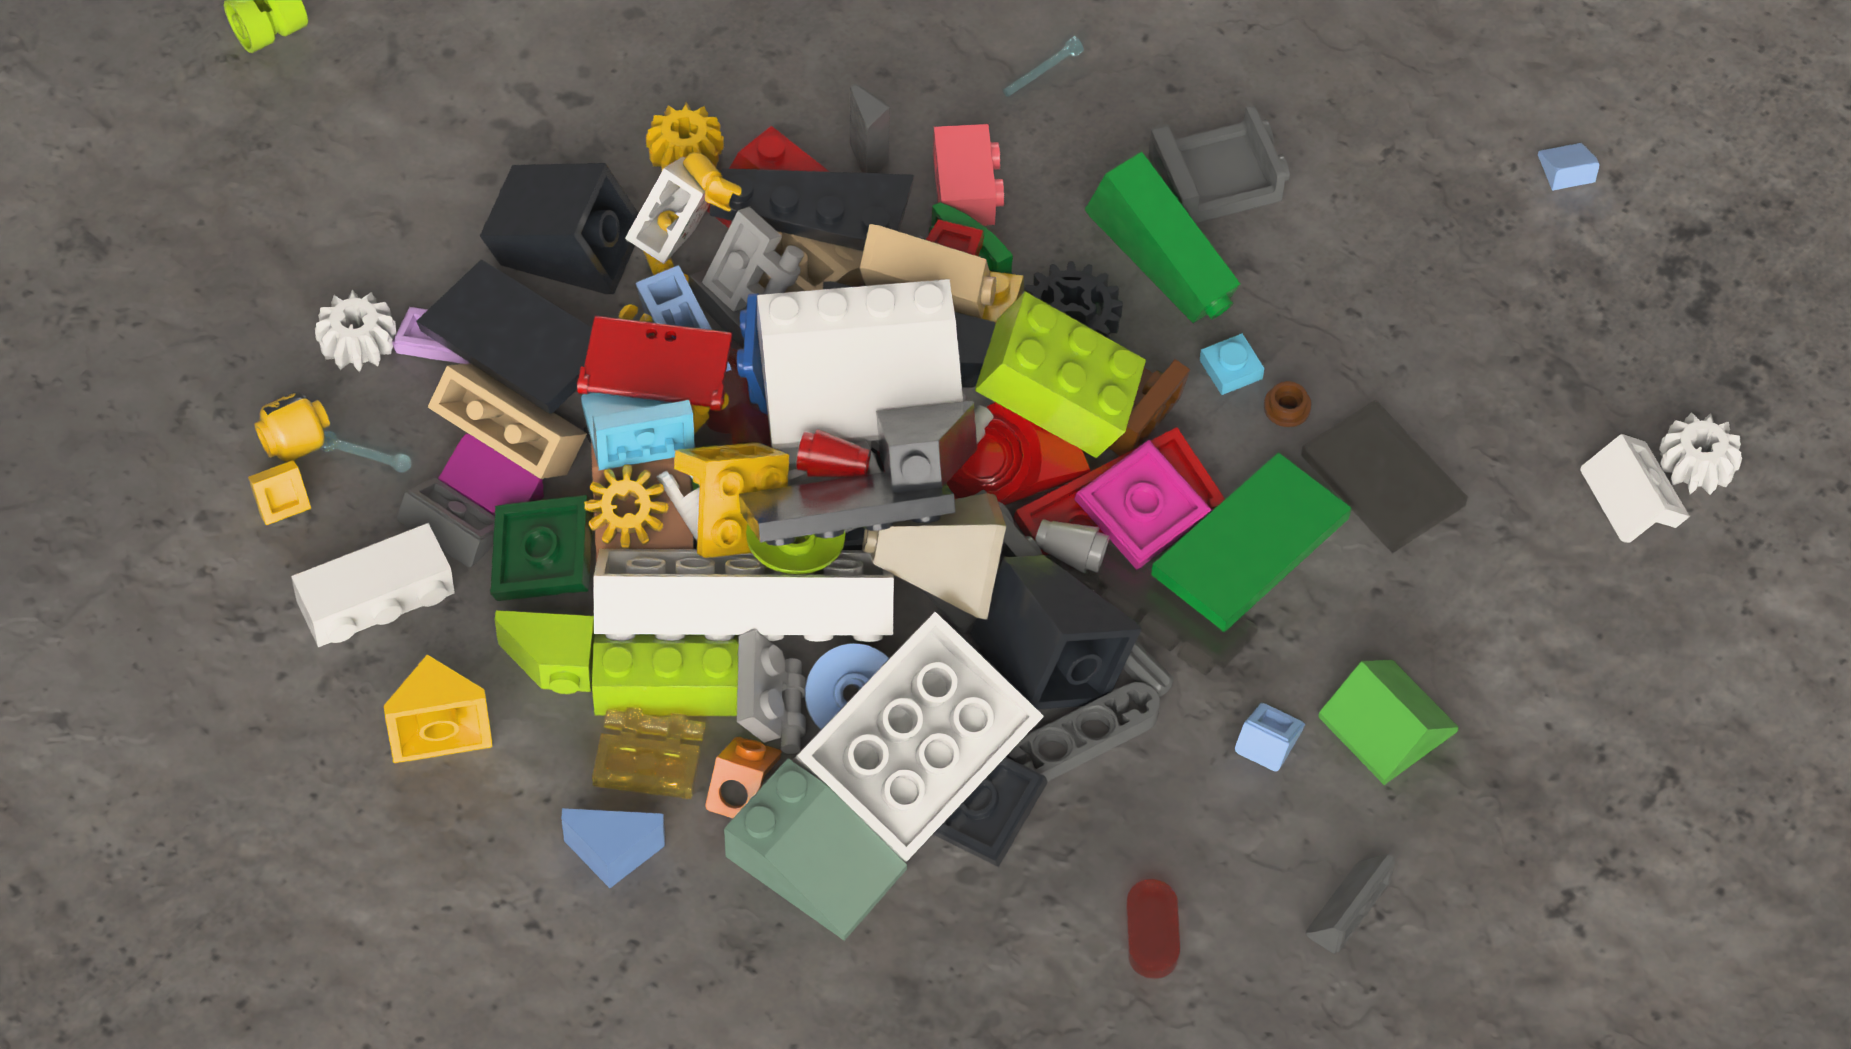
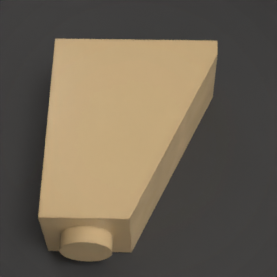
[860,224,996,319]

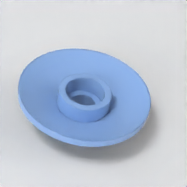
[805,644,889,729]

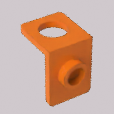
[705,737,782,818]

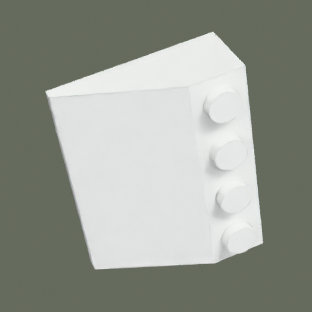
[757,279,963,449]
[792,612,1044,862]

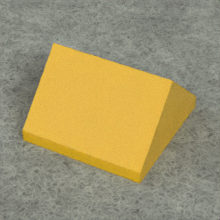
[384,655,492,763]

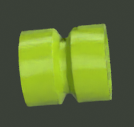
[224,0,308,53]

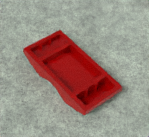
[877,402,1090,505]

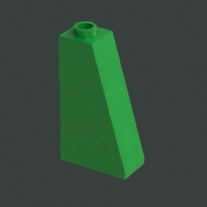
[1085,151,1241,324]

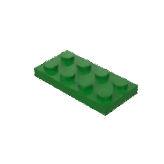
[1151,452,1351,632]

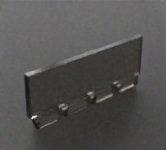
[1067,539,1259,675]

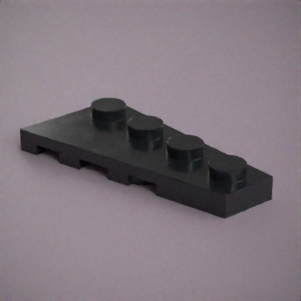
[710,168,914,251]

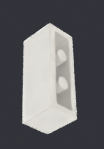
[291,523,454,647]

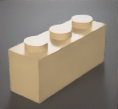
[428,363,587,479]

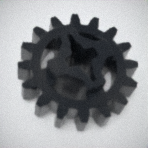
[1024,261,1123,339]

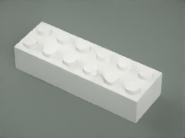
[594,549,893,642]

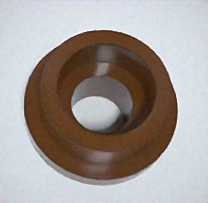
[1264,381,1312,427]

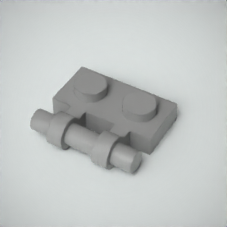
[702,207,804,312]
[737,630,806,754]

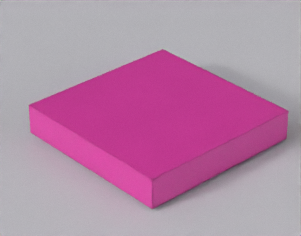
[1074,440,1212,570]

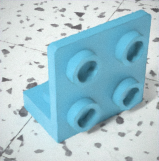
[581,392,695,470]

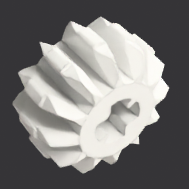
[315,290,397,372]
[1659,412,1742,495]

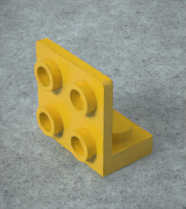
[674,443,789,558]

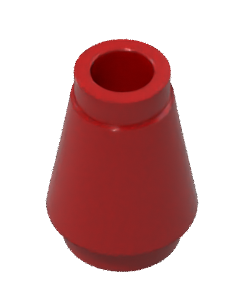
[796,429,871,477]

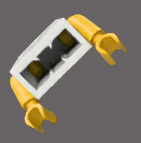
[625,152,742,283]

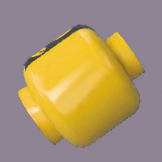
[254,392,330,462]

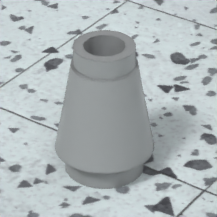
[1035,519,1109,573]

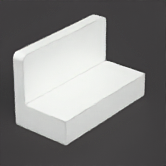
[1581,434,1690,543]

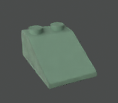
[724,758,907,941]

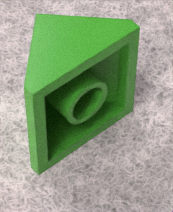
[1318,660,1459,785]

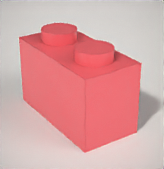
[933,124,1004,226]

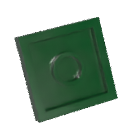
[490,495,593,601]

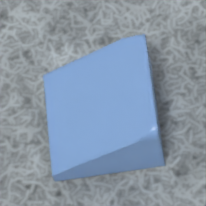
[1538,143,1599,191]
[1235,703,1305,771]

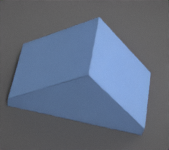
[561,808,665,888]

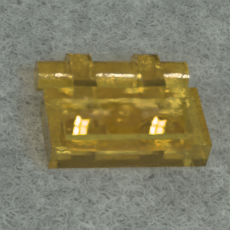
[592,707,706,799]

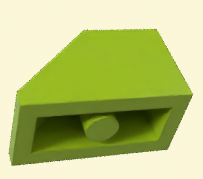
[495,610,596,694]

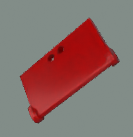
[577,315,733,411]

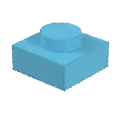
[1200,333,1264,395]

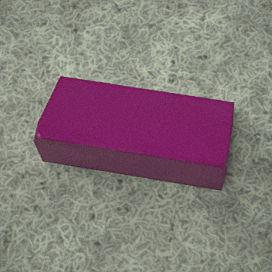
[438,433,544,516]

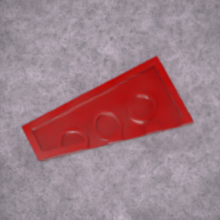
[1014,427,1225,555]

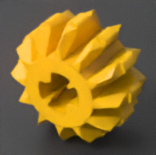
[646,102,724,171]
[585,465,668,549]

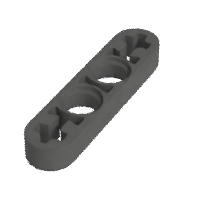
[1006,682,1160,781]

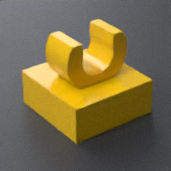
[248,460,311,525]

